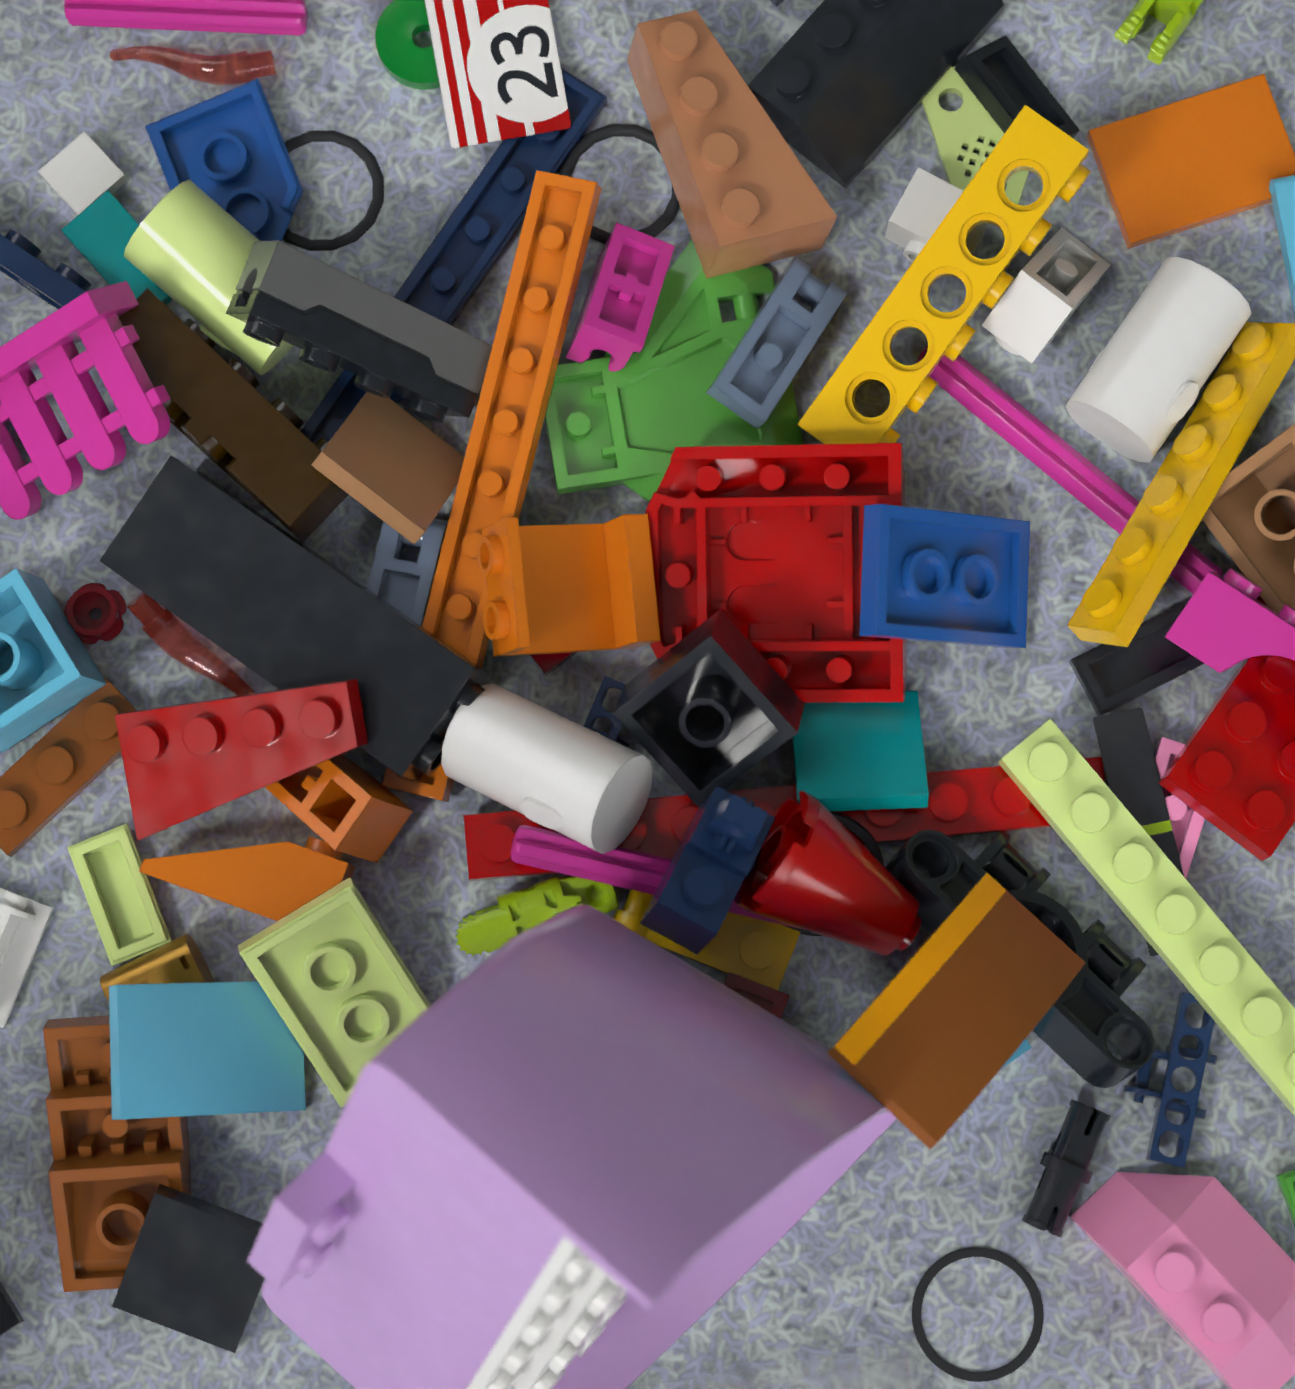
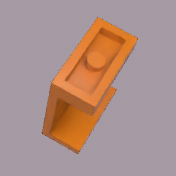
[477,514,661,656]

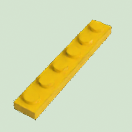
[1067,322,1295,647]

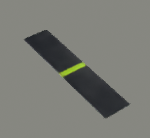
[1093,707,1184,956]

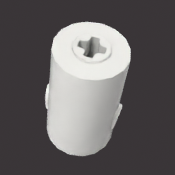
[1065,257,1252,462]
[441,683,653,854]

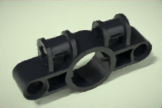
[885,829,1155,1088]

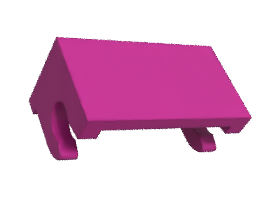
[566,222,675,372]

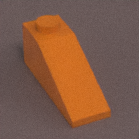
[249,691,413,863]
[139,836,355,921]

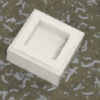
[38,131,128,216]

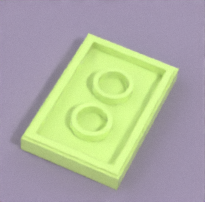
[238,877,431,1108]

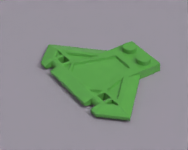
[544,240,803,502]

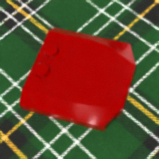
[645,443,907,703]

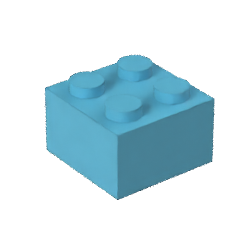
[0,568,107,753]

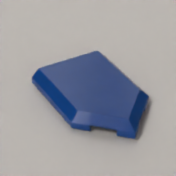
[145,79,304,241]

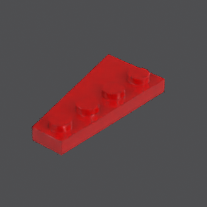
[115,679,368,841]

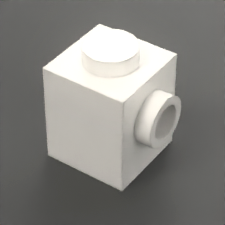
[885,167,987,263]

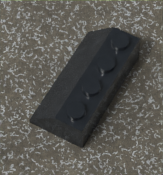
[748,0,1005,189]

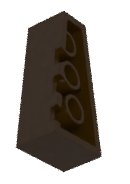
[119,288,349,543]

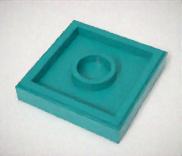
[792,690,929,811]

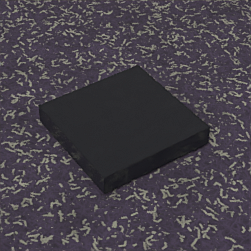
[112,1184,265,1353]

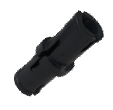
[1022,1099,1111,1237]

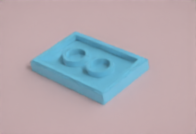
[109,981,306,1120]

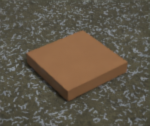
[312,392,464,544]

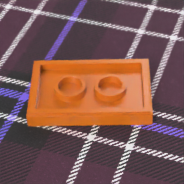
[1086,74,1295,249]

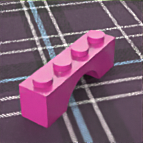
[1165,568,1295,673]

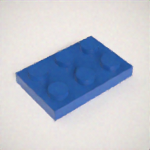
[859,504,1030,648]

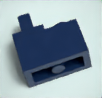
[640,786,775,955]

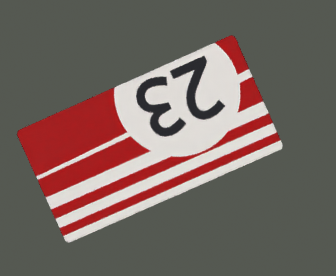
[425,0,571,148]

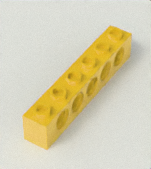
[797,105,1091,444]

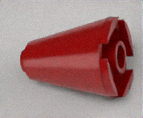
[734,791,921,956]

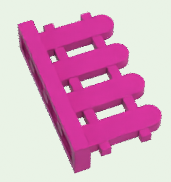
[0,281,170,520]

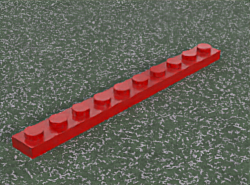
[463,757,1105,881]

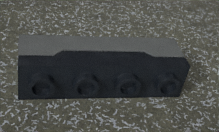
[226,240,492,423]

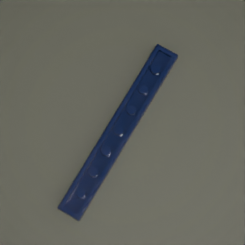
[301,68,607,444]

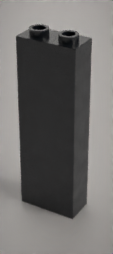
[100,455,491,781]

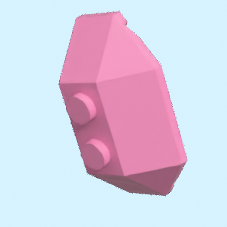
[1070,1172,1295,1389]

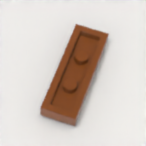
[0,679,137,857]

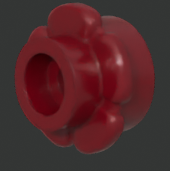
[64,583,127,645]

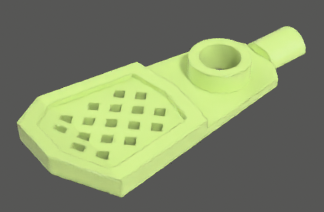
[922,67,1030,205]

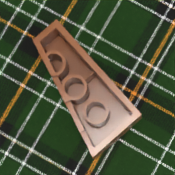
[627,10,837,279]

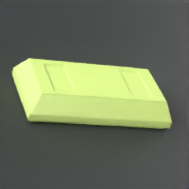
[67,823,172,966]

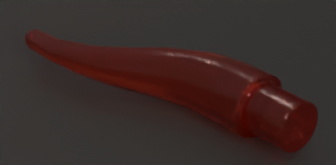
[109,46,277,85]
[127,592,256,696]

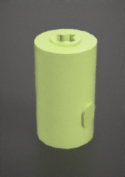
[123,180,294,376]

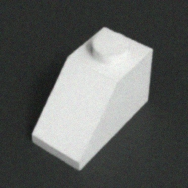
[982,228,1111,363]

